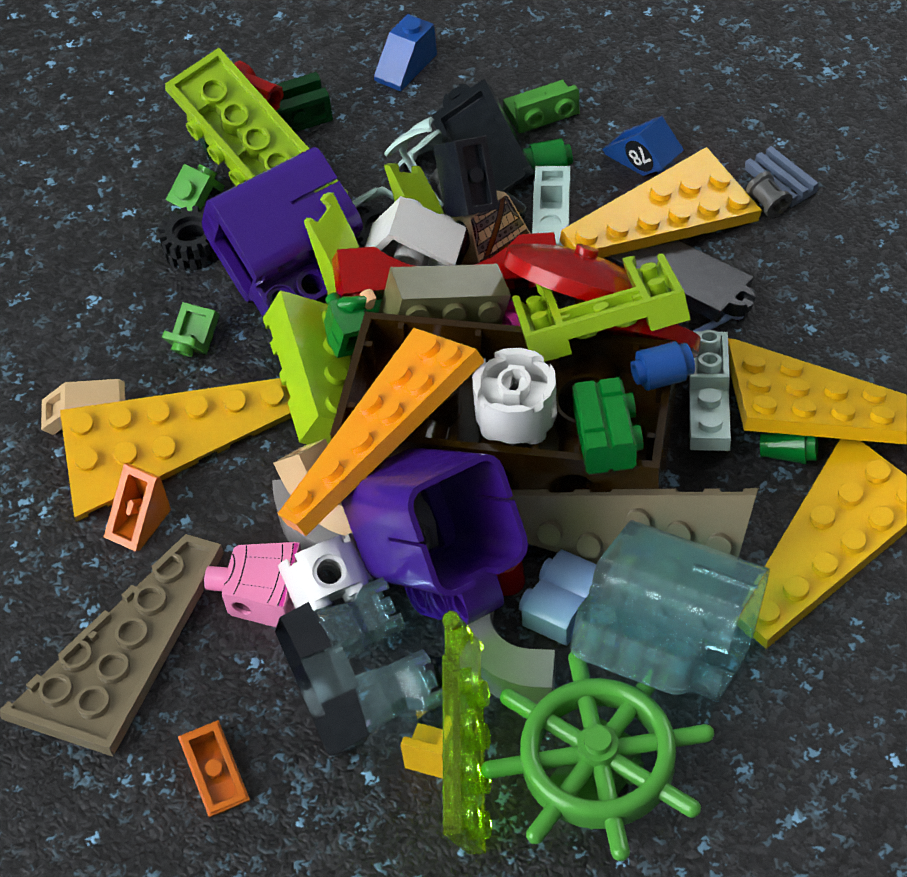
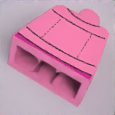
[204,542,302,627]

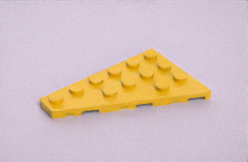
[728,338,907,445]

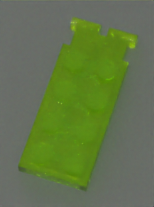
[442,611,492,854]

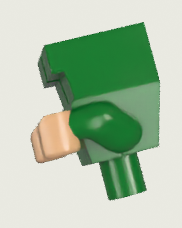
[324,289,376,358]

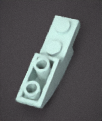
[532,166,571,246]
[689,330,731,451]

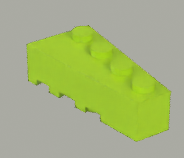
[263,290,351,445]

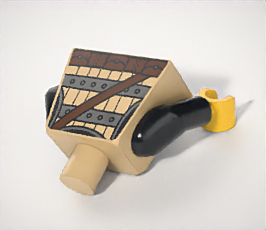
[453,191,531,265]

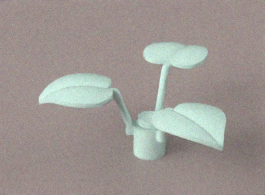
[352,117,444,208]

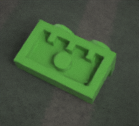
[503,80,580,133]

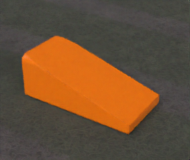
[178,720,250,818]

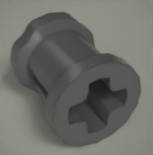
[746,171,793,218]

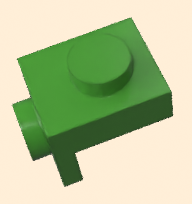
[166,164,225,211]
[162,302,220,357]

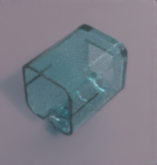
[570,520,770,702]

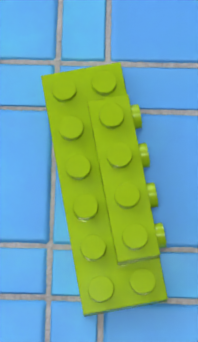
[165,48,348,194]

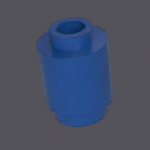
[631,341,695,391]

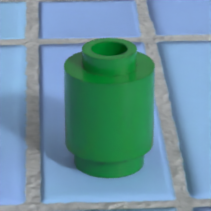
[524,138,573,177]

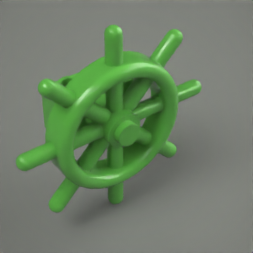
[481,650,714,861]

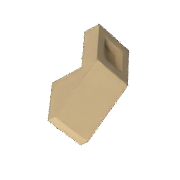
[41,379,125,435]

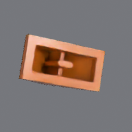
[104,463,171,552]

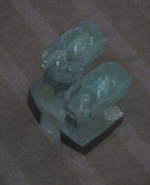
[275,577,448,756]

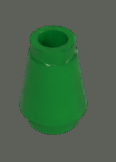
[760,433,818,465]

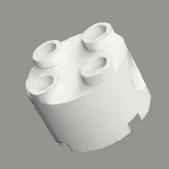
[472,348,557,444]
[278,533,374,616]

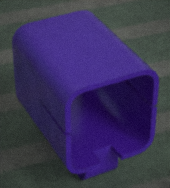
[202,147,363,317]
[341,448,528,626]

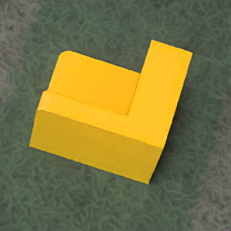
[400,716,460,779]

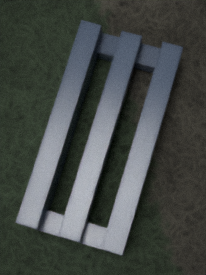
[745,146,819,208]

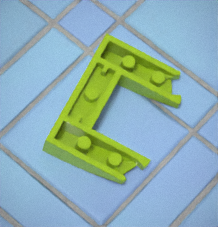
[304,163,444,295]
[512,253,691,362]

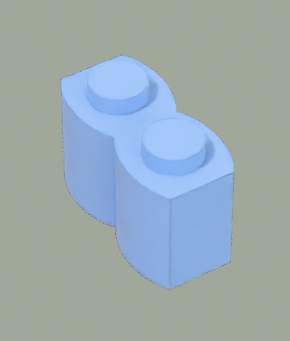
[519,549,606,646]

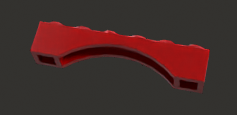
[332,232,556,300]

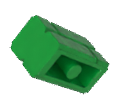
[572,377,643,474]

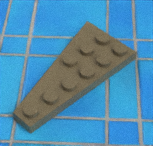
[496,488,759,604]
[0,534,224,757]

